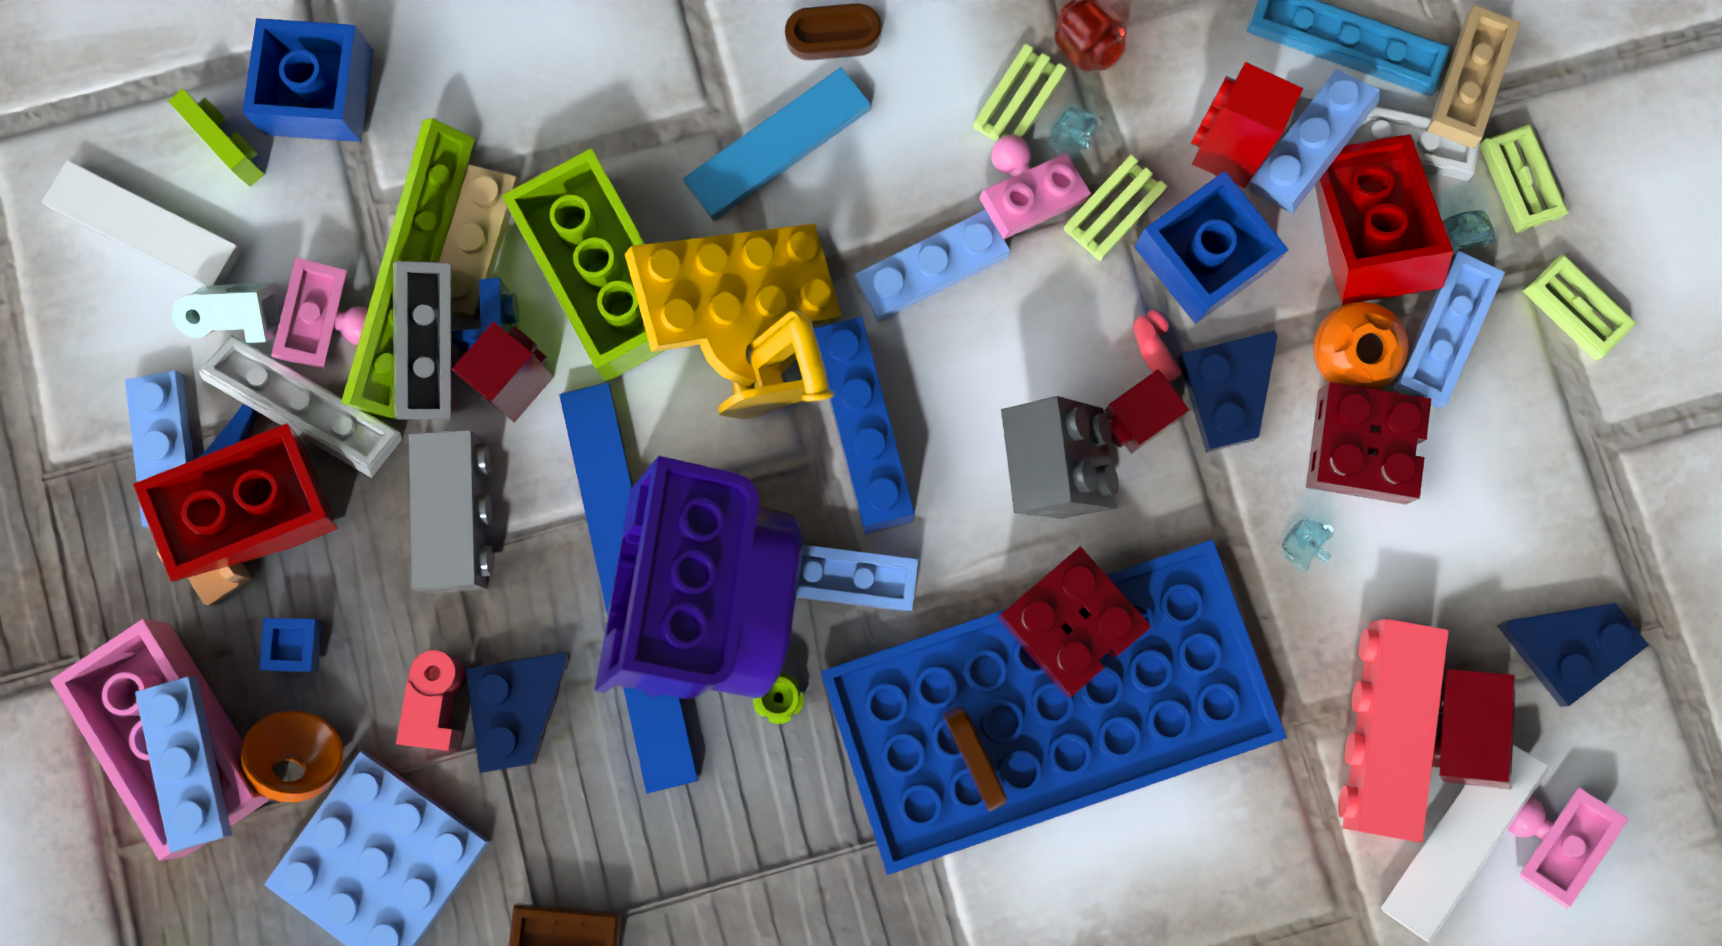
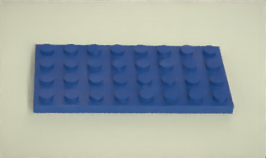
[820,539,1287,875]

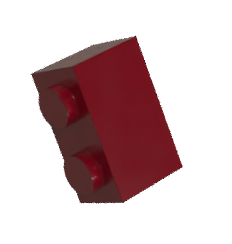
[452,321,554,423]
[1432,669,1516,789]

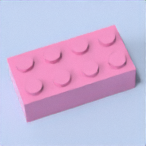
[50,619,271,861]

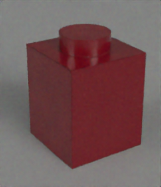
[1104,369,1189,454]

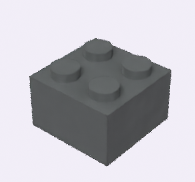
[1001,396,1119,519]

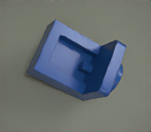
[452,278,519,353]

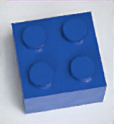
[242,18,374,142]
[1134,171,1289,325]

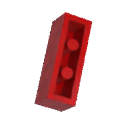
[1191,62,1304,189]

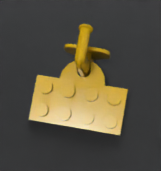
[625,223,842,419]

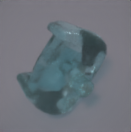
[1047,106,1098,159]
[1443,210,1495,256]
[1281,517,1334,573]

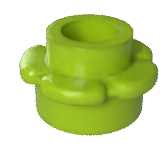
[753,673,804,724]

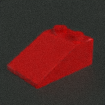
[1315,134,1453,305]
[132,423,338,582]

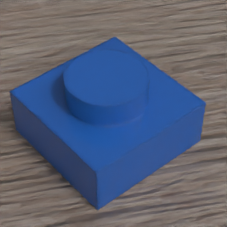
[259,618,322,672]

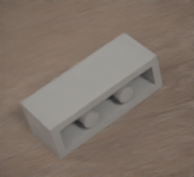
[393,261,451,419]
[409,430,494,593]

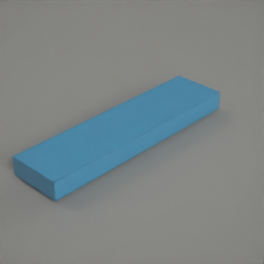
[1246,0,1451,96]
[683,67,871,222]

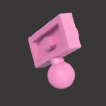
[979,134,1091,240]
[272,257,368,369]
[1508,787,1629,909]

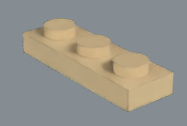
[1427,5,1521,149]
[439,165,520,321]

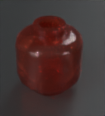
[1054,0,1127,72]

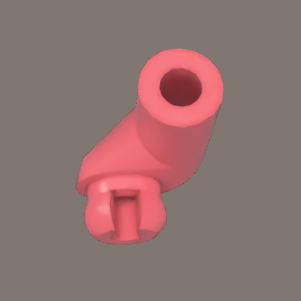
[1133,309,1182,382]

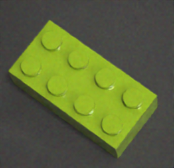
[501,148,666,383]

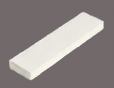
[1280,89,1480,181]
[41,161,243,286]
[199,335,402,478]
[1381,745,1548,944]

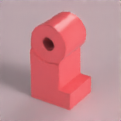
[396,650,465,752]

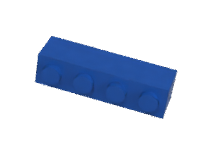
[814,316,915,535]

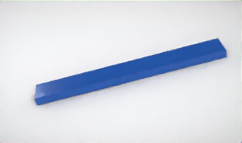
[559,383,699,794]

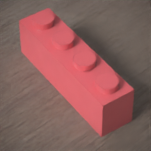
[1338,619,1449,843]

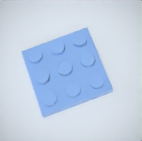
[264,751,491,946]

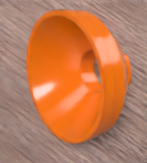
[1313,302,1409,390]
[241,711,344,803]

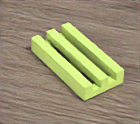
[973,43,1067,141]
[1479,124,1569,234]
[1063,155,1168,262]
[1522,253,1637,361]

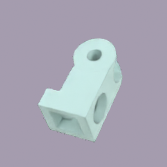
[172,282,282,343]

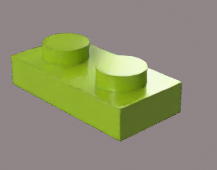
[168,88,265,187]

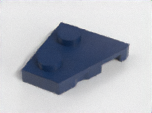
[1178,330,1277,453]
[1497,603,1649,707]
[466,652,570,773]

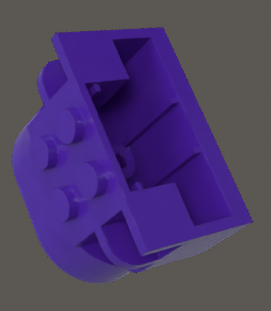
[595,455,802,699]

